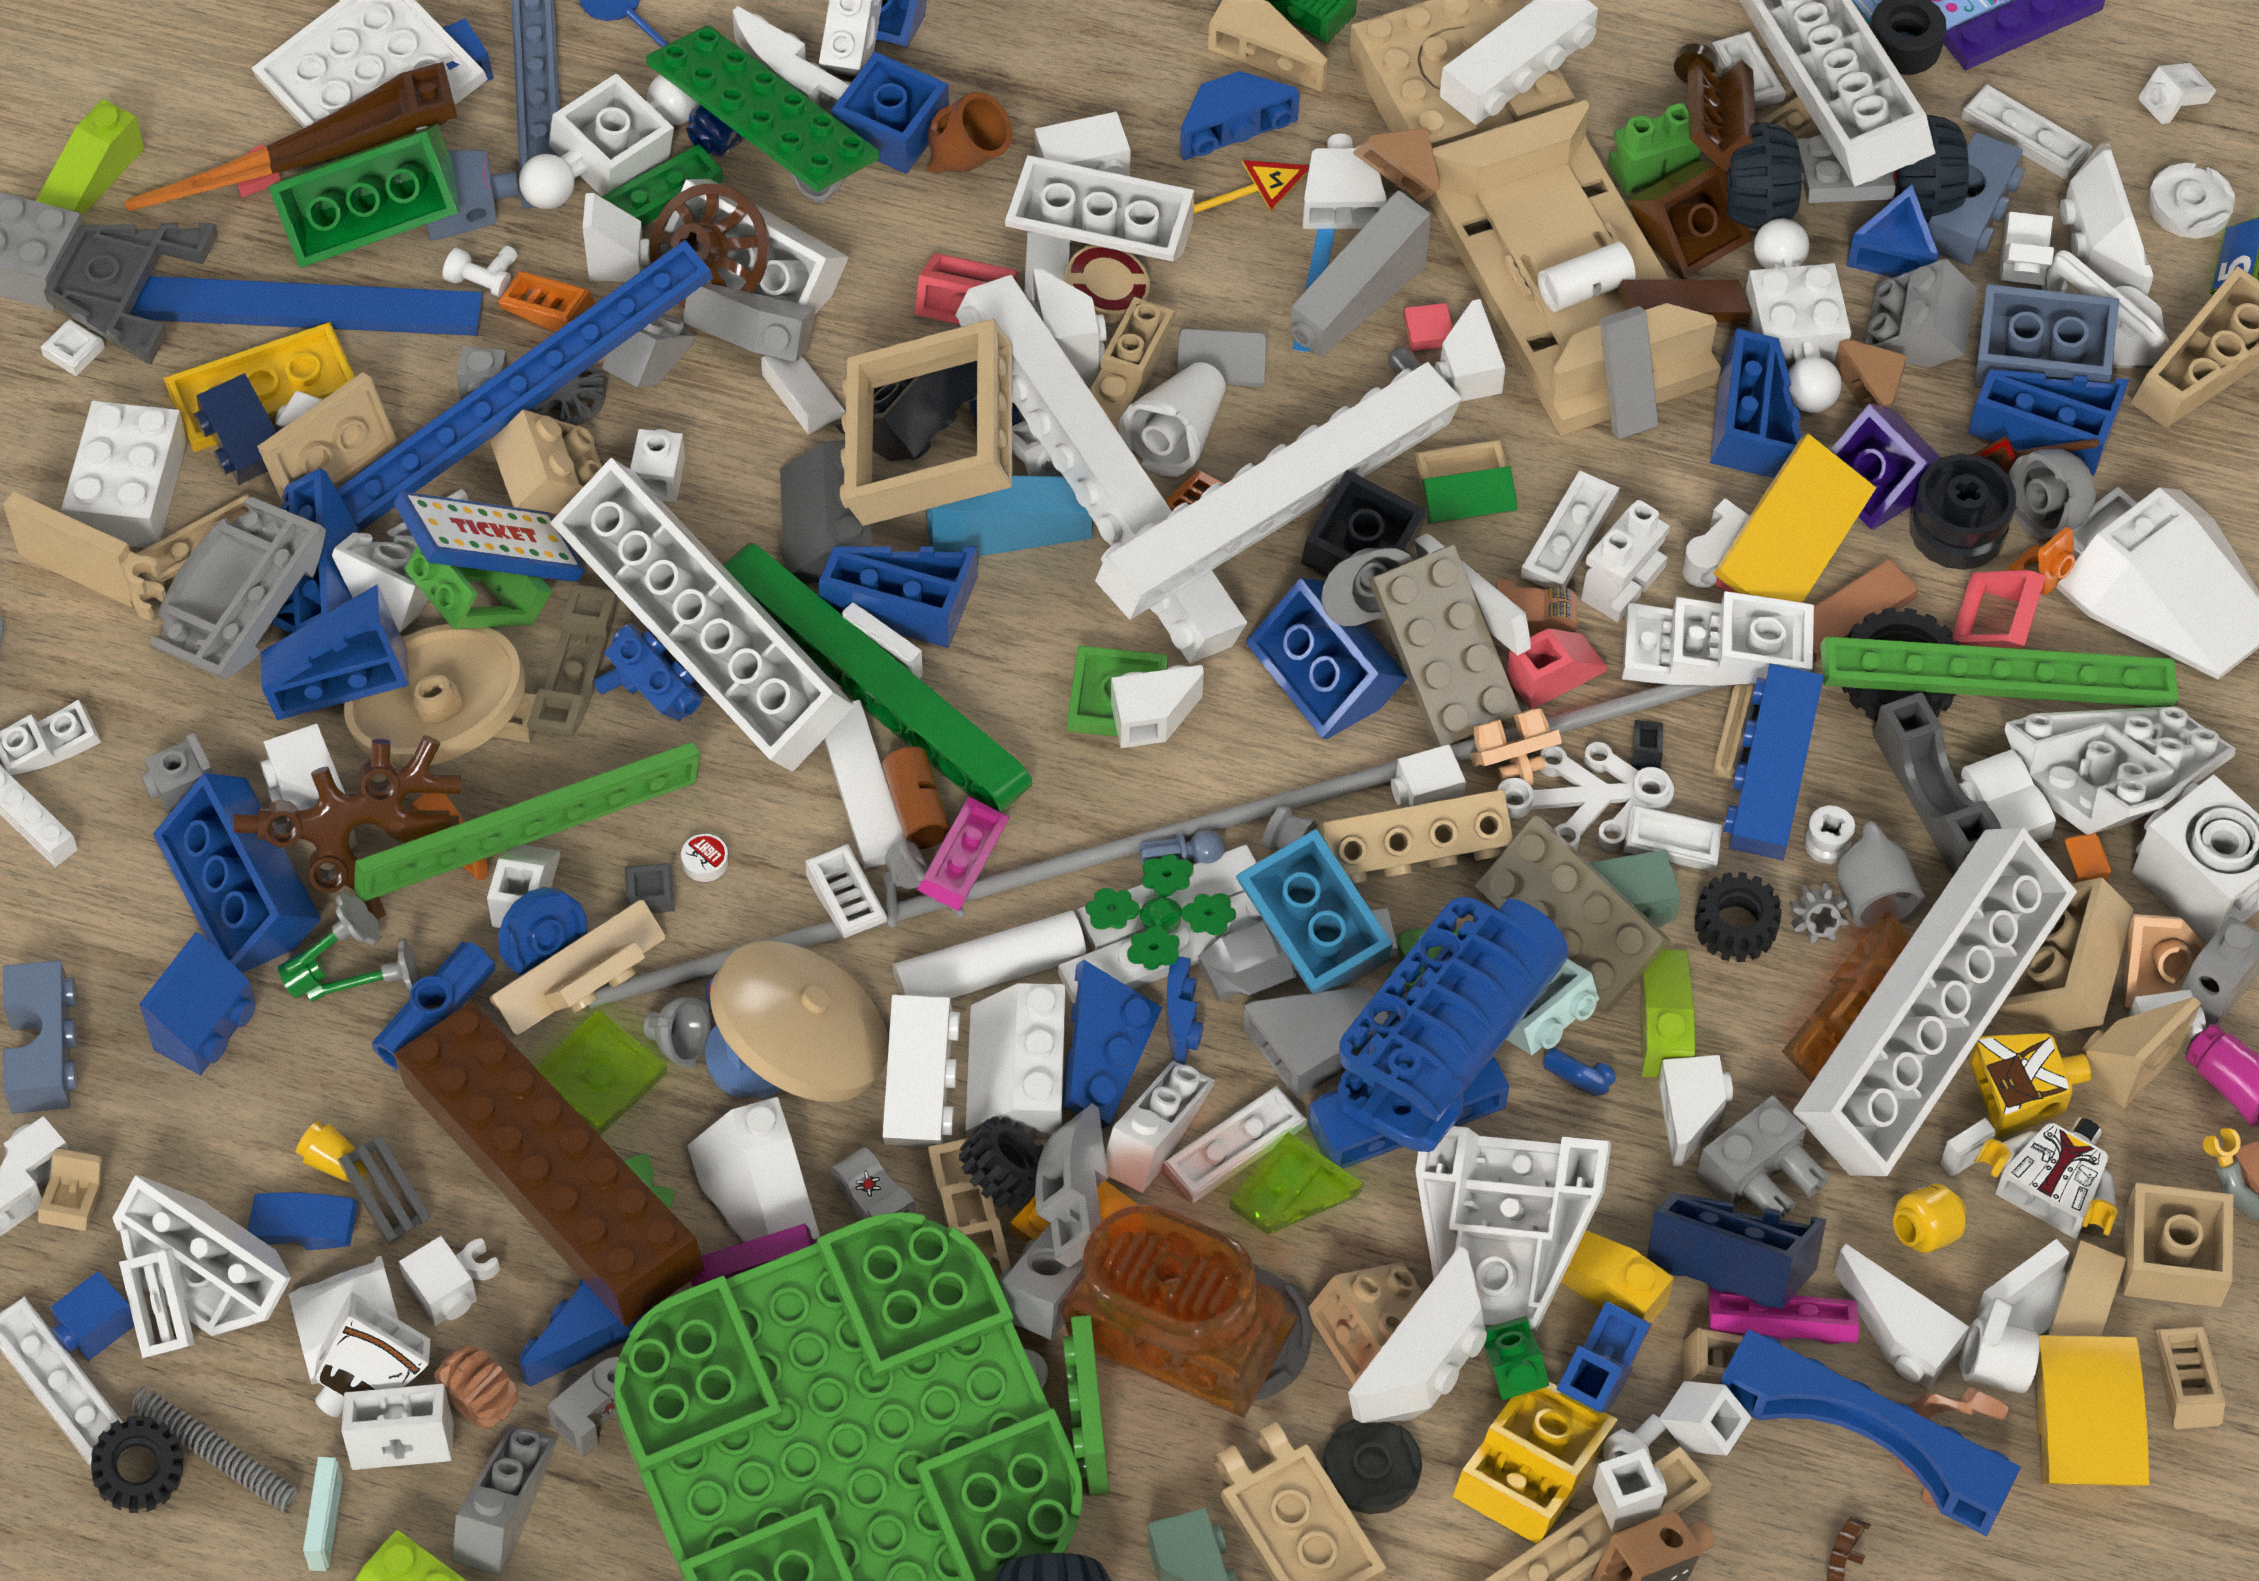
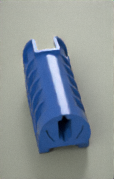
[1337,897,1569,1152]

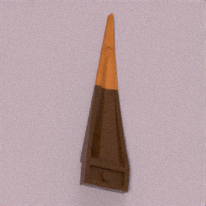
[124,62,457,211]

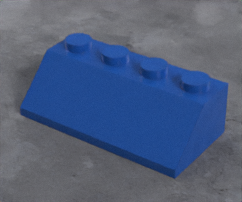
[153,773,321,973]

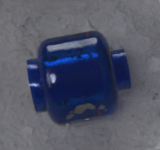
[686,105,745,157]

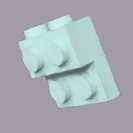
[1506,959,1599,1056]

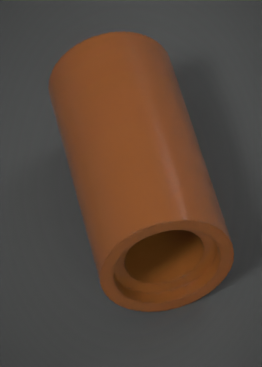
[882,747,950,849]

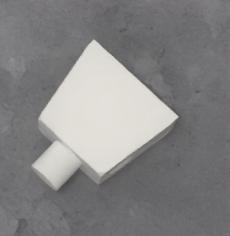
[1302,134,1386,229]

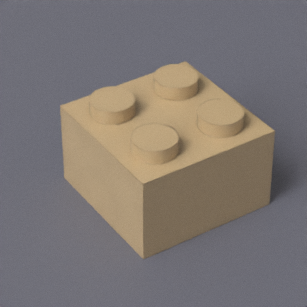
[2123,1183,2234,1308]

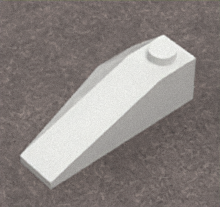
[687,1097,820,1242]

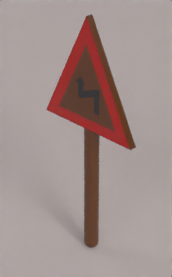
[1971,436,2099,475]

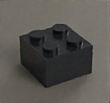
[1301,470,1427,577]

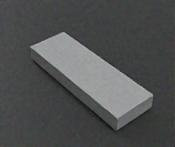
[1599,306,1658,439]

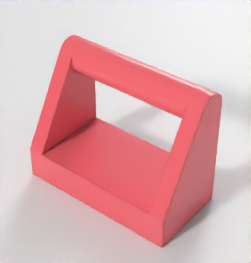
[914,253,1019,324]
[1952,570,2046,649]

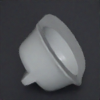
[1321,548,1414,627]

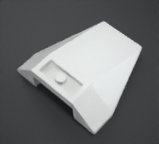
[2056,487,2259,680]
[2005,706,2236,835]

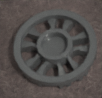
[529,365,606,426]

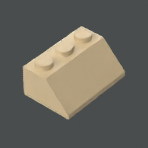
[1998,877,2134,1032]

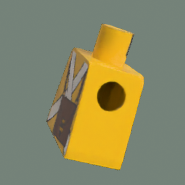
[1968,1033,2091,1138]

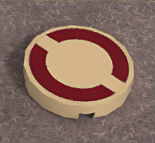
[1064,245,1150,323]

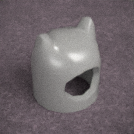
[1838,821,1925,930]

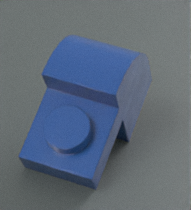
[1556,1301,1652,1413]

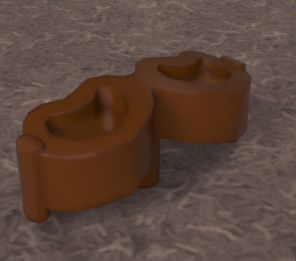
[1826,1517,1871,1581]

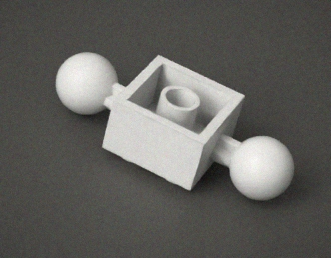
[519,73,700,209]
[1745,218,1851,413]

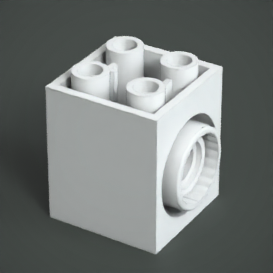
[2132,774,2259,943]

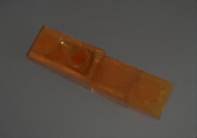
[1781,912,1912,1083]

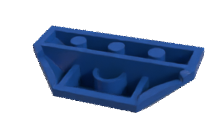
[271,468,358,634]

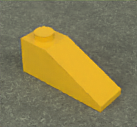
[1561,1230,1674,1323]

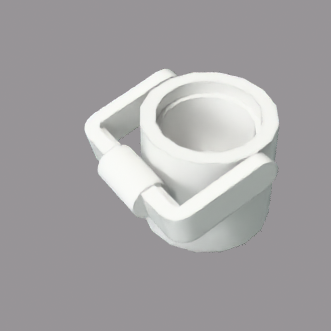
[1958,1297,2039,1394]

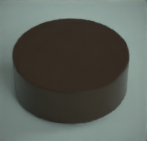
[1674,43,1718,83]

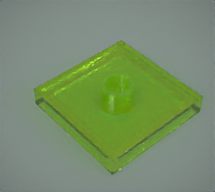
[535,1009,668,1136]

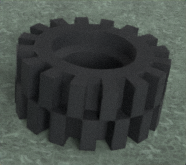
[959,1116,1044,1209]
[91,1416,183,1513]

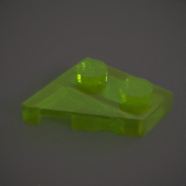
[1229,1132,1363,1235]

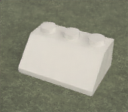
[965,983,1065,1138]

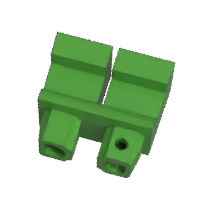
[1607,103,1701,194]

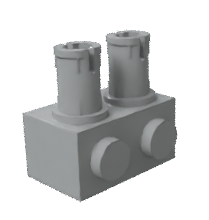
[1696,1095,1831,1220]

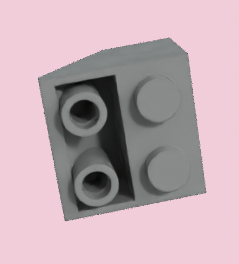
[1865,258,1977,368]

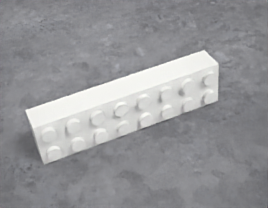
[1739,0,1935,187]
[550,458,855,772]
[1793,827,2077,1176]

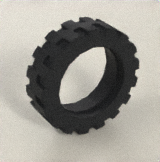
[1841,608,1960,721]

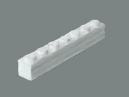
[0,765,78,867]

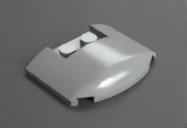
[151,497,326,680]

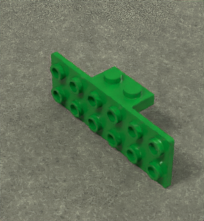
[646,25,879,191]

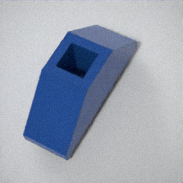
[1180,71,1300,161]

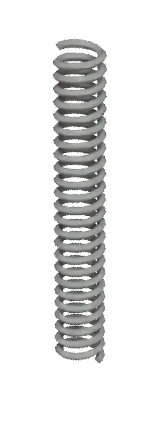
[132,1387,297,1514]

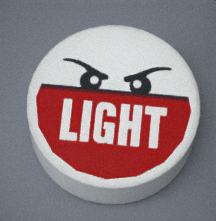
[681,834,729,882]

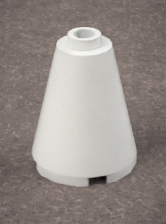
[1119,362,1226,477]

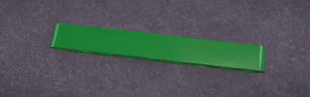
[722,542,1033,813]

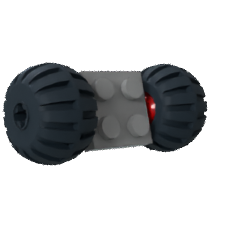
[1725,115,1969,230]

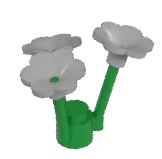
[278,890,420,1002]

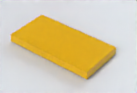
[163,322,355,453]
[1713,433,1876,603]

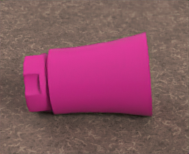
[2185,1024,2259,1128]

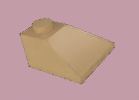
[2082,997,2201,1108]

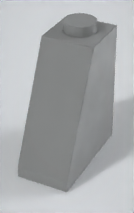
[1242,986,1391,1099]

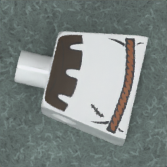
[314,1292,431,1417]

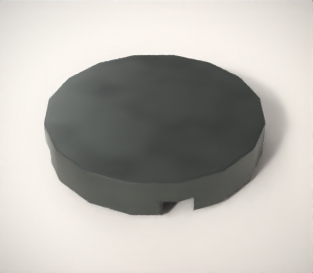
[1322,1419,1422,1514]

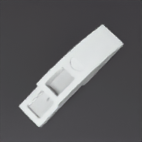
[732,6,851,117]

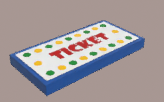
[394,491,585,582]

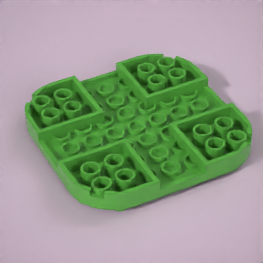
[614,1212,1083,1581]

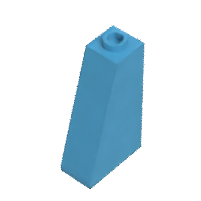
[926,476,1093,557]

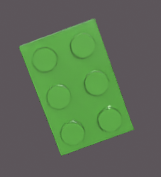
[1063,1315,1109,1496]

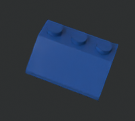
[1245,578,1407,739]

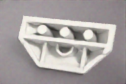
[2060,142,2154,296]
[112,1175,291,1336]
[1348,1246,1487,1423]

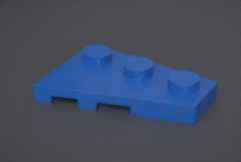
[1062,959,1163,1129]

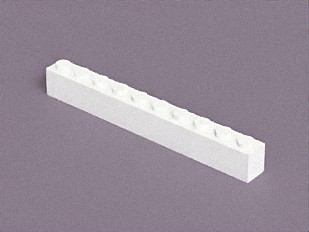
[955,275,1247,664]
[1095,362,1462,620]

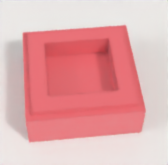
[1403,303,1453,352]

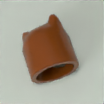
[927,92,1012,174]

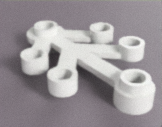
[1497,742,1674,852]

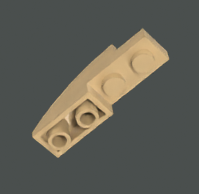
[1090,297,1175,433]

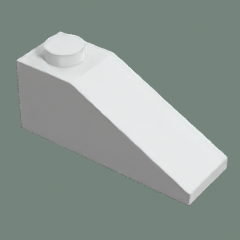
[1834,1244,1969,1390]

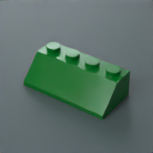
[268,124,460,268]

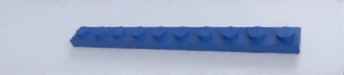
[336,240,713,533]

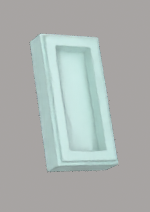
[303,1457,343,1571]

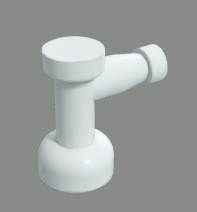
[442,246,518,298]

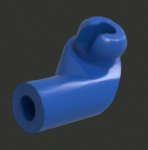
[1543,1048,1616,1096]

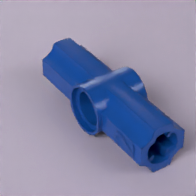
[372,941,495,1071]

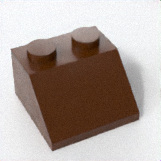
[1628,162,1752,278]

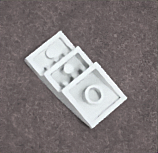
[1622,591,1814,686]

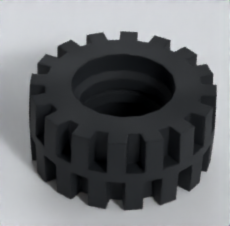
[1694,872,1782,962]

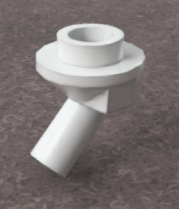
[1603,1414,1666,1461]

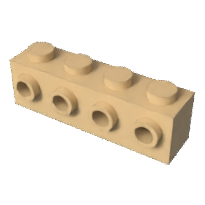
[1315,789,1513,883]

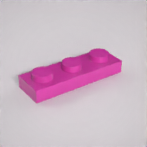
[917,797,1010,911]
[1707,1288,1860,1344]

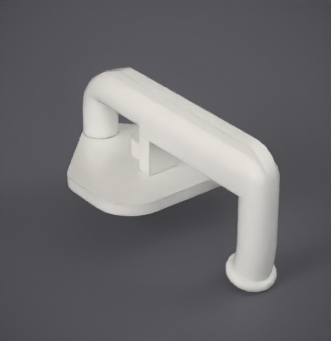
[2041,250,2171,368]

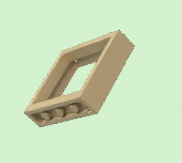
[840,318,1012,526]

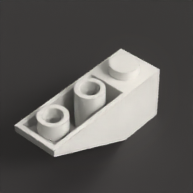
[1105,1060,1215,1193]

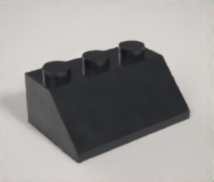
[835,337,977,461]

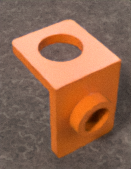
[2007,527,2075,596]

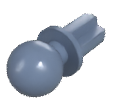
[1139,830,1225,866]

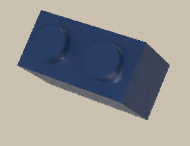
[193,373,277,485]

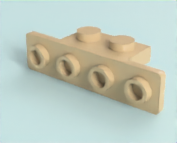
[490,900,665,1036]

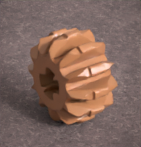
[434,1344,519,1429]

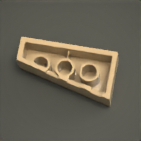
[2131,266,2259,428]

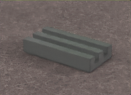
[337,1134,431,1244]

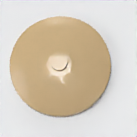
[344,624,526,767]
[710,941,889,1102]

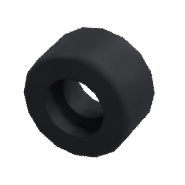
[1869,0,1946,75]

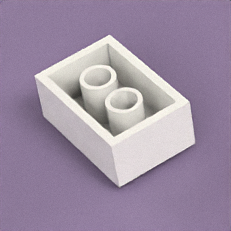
[61,401,187,548]

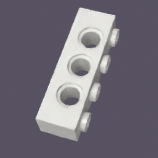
[819,0,883,77]

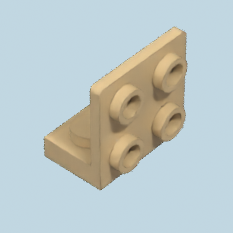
[1308,1262,1423,1385]

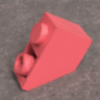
[1506,628,1607,709]

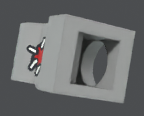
[830,1147,915,1221]
[548,1357,619,1457]

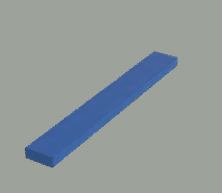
[130,276,483,336]

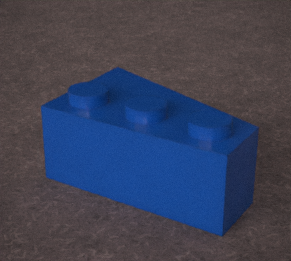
[1710,328,1802,478]
[1968,370,2129,476]
[819,546,978,648]
[261,584,409,721]

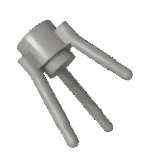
[882,839,965,927]

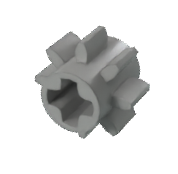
[1789,883,1849,944]

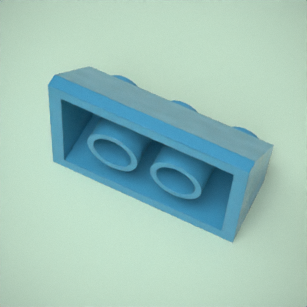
[1236,829,1393,994]

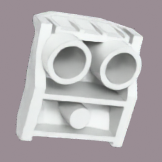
[288,1256,398,1385]

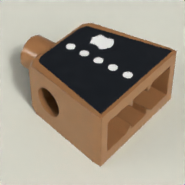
[1591,1511,1714,1581]

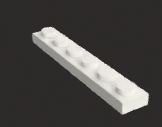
[1058,892,1264,1004]

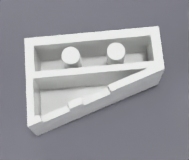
[883,995,960,1147]

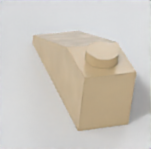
[1208,0,1328,92]

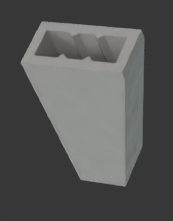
[1290,190,1431,357]

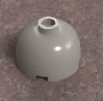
[2009,449,2096,539]

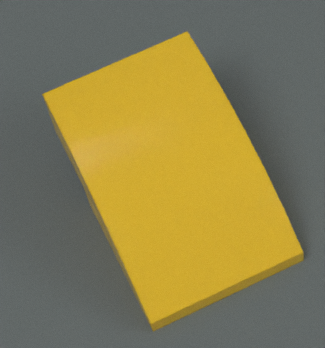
[2037,1335,2149,1486]
[1452,1381,1618,1544]

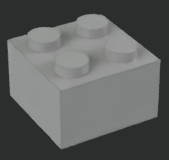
[0,192,83,311]

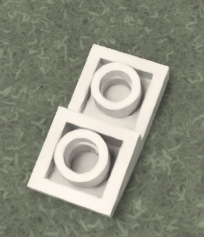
[0,700,101,775]

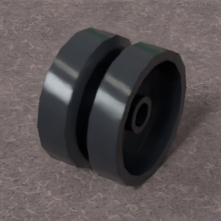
[1909,454,2016,570]

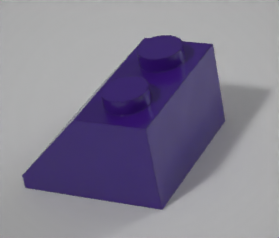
[1830,404,1941,530]

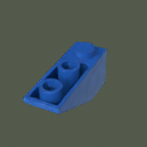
[519,1279,658,1387]

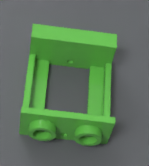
[404,545,552,629]

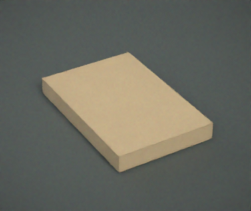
[257,372,399,504]

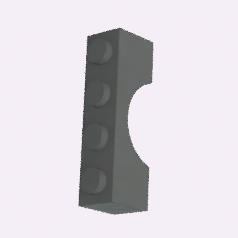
[1873,692,2001,876]

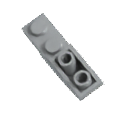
[1035,1104,1108,1268]

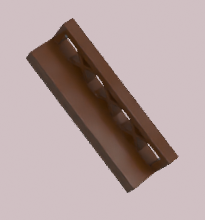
[1687,56,1756,172]

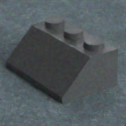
[780,440,873,583]

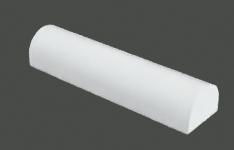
[892,910,1086,999]

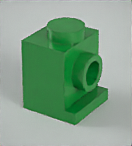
[1483,1316,1549,1400]

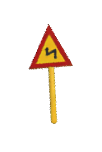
[1194,160,1310,214]

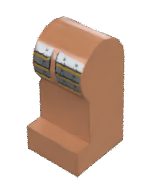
[1493,579,1577,638]

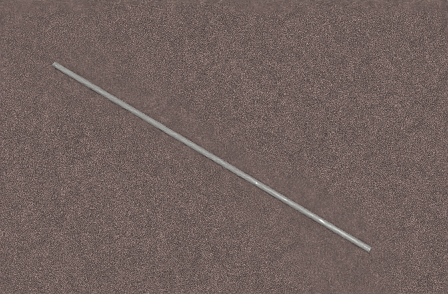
[588,684,1728,1009]

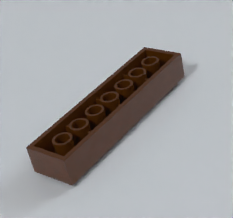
[394,1001,705,1327]

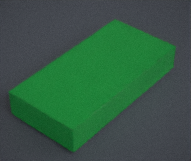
[1422,466,1518,524]

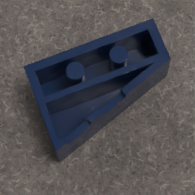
[1647,1192,1826,1309]

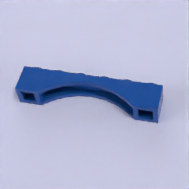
[1720,1328,2021,1537]

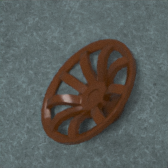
[650,184,770,309]

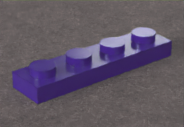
[1943,0,2105,71]

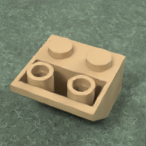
[490,409,602,518]

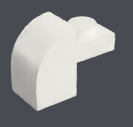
[2000,212,2054,285]

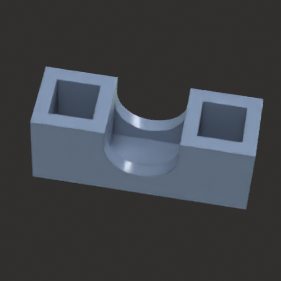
[1928,132,2025,266]
[3,960,78,1114]

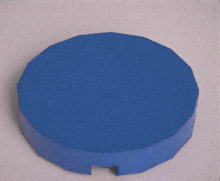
[498,887,587,975]

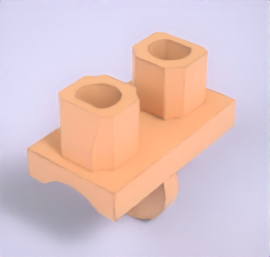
[1470,708,1562,786]

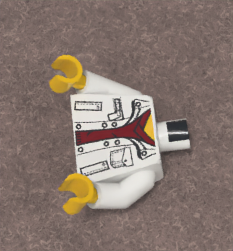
[1974,1117,2118,1239]

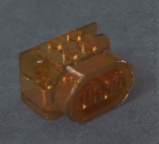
[1061,1205,1298,1418]

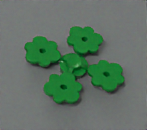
[1085,854,1236,970]

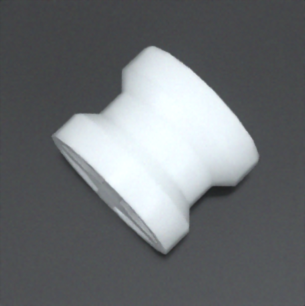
[1804,805,1855,864]

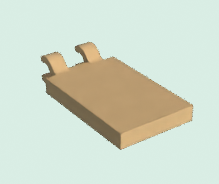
[3,491,166,620]
[1215,1422,1387,1581]

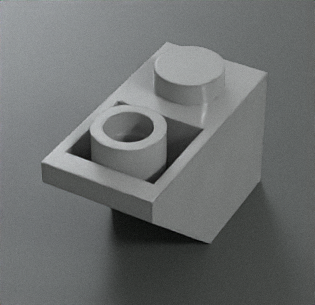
[602,314,696,388]

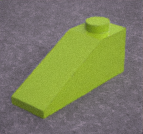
[35,98,144,217]
[1640,949,1695,1077]

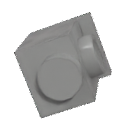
[456,346,508,400]
[140,733,213,813]

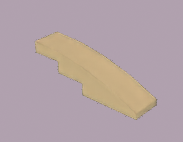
[927,1138,1011,1282]

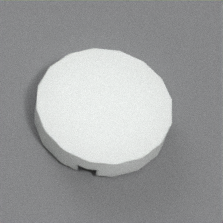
[2148,162,2235,239]

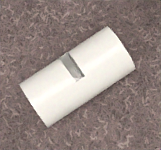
[1538,241,1636,312]

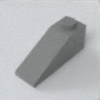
[683,283,816,362]

